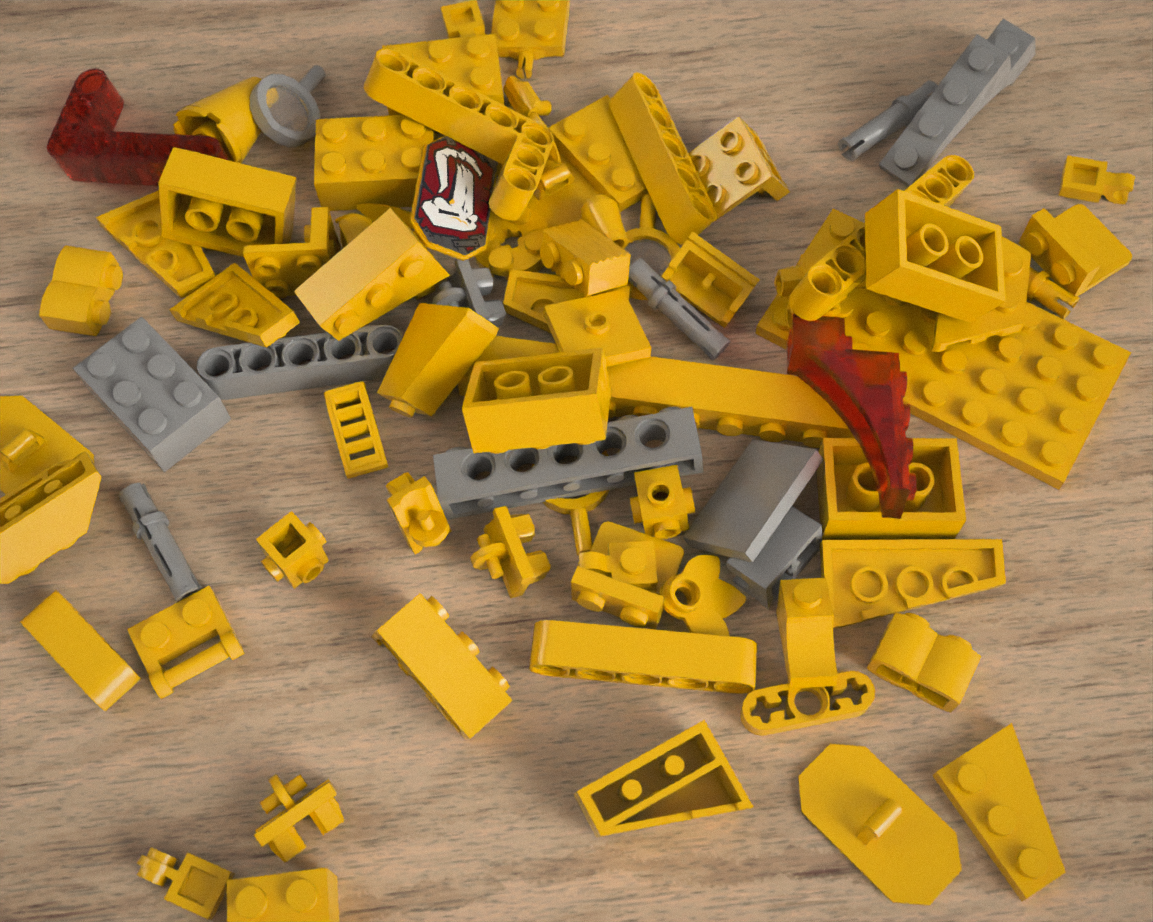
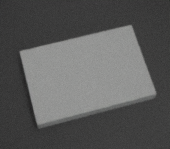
[683,439,823,563]

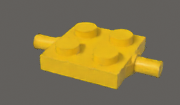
[491,0,570,79]

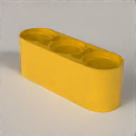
[20,590,141,712]

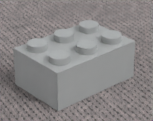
[73,316,231,472]

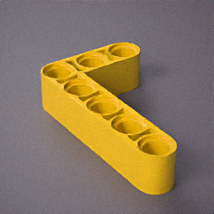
[363,48,554,221]

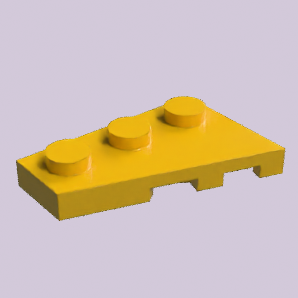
[548,94,649,212]
[95,190,215,298]
[169,263,300,348]
[932,723,1066,901]

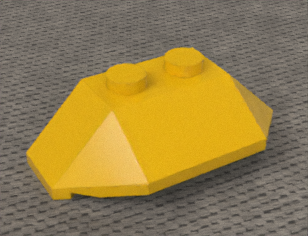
[0,451,102,584]

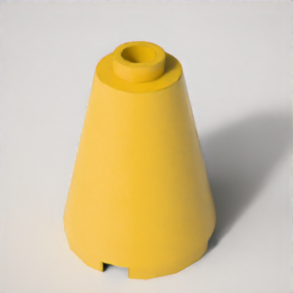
[173,77,278,164]

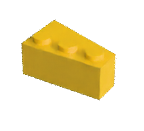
[294,207,450,341]
[371,593,513,739]

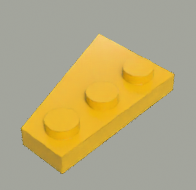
[503,269,631,333]

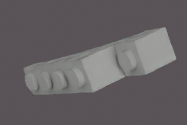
[879,19,1035,187]

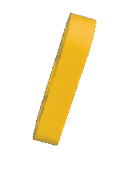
[740,671,875,736]

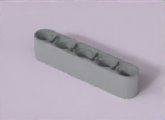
[197,325,403,400]

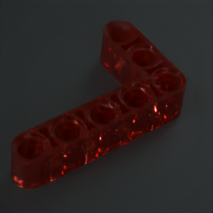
[46,68,231,186]

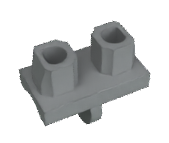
[432,258,506,327]

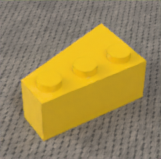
[573,719,754,837]

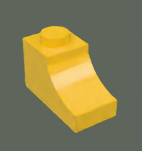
[776,577,838,689]

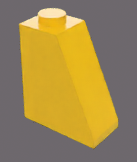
[377,303,499,418]

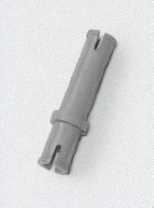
[838,81,938,161]
[628,258,731,361]
[119,483,203,603]

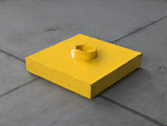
[544,289,651,367]

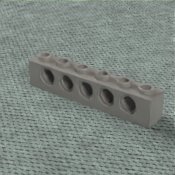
[433,407,704,520]

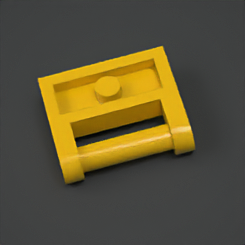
[127,585,245,699]

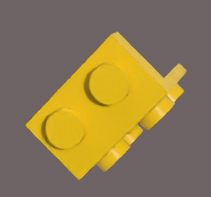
[1018,204,1132,296]
[571,521,684,630]

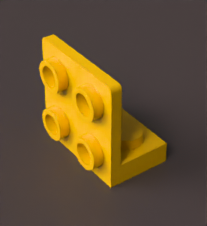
[688,116,790,222]
[243,207,342,299]

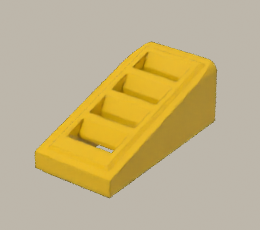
[323,382,389,479]

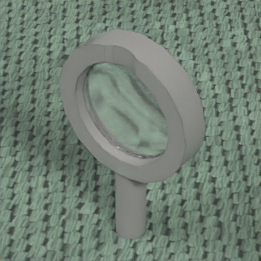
[249,65,325,147]

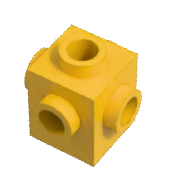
[630,465,695,539]
[256,511,329,589]

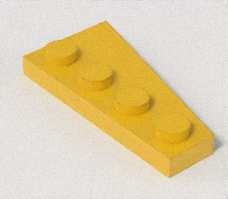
[820,539,1006,629]

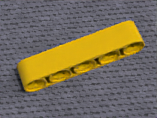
[609,72,717,245]
[529,620,757,694]

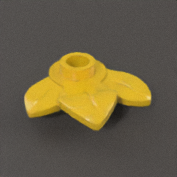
[660,555,746,636]

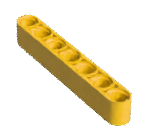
[789,155,974,321]

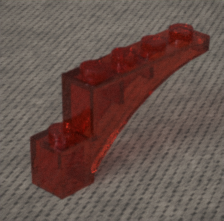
[786,314,917,519]

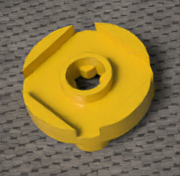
[474,205,549,280]

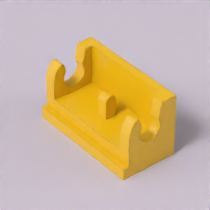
[661,232,760,328]

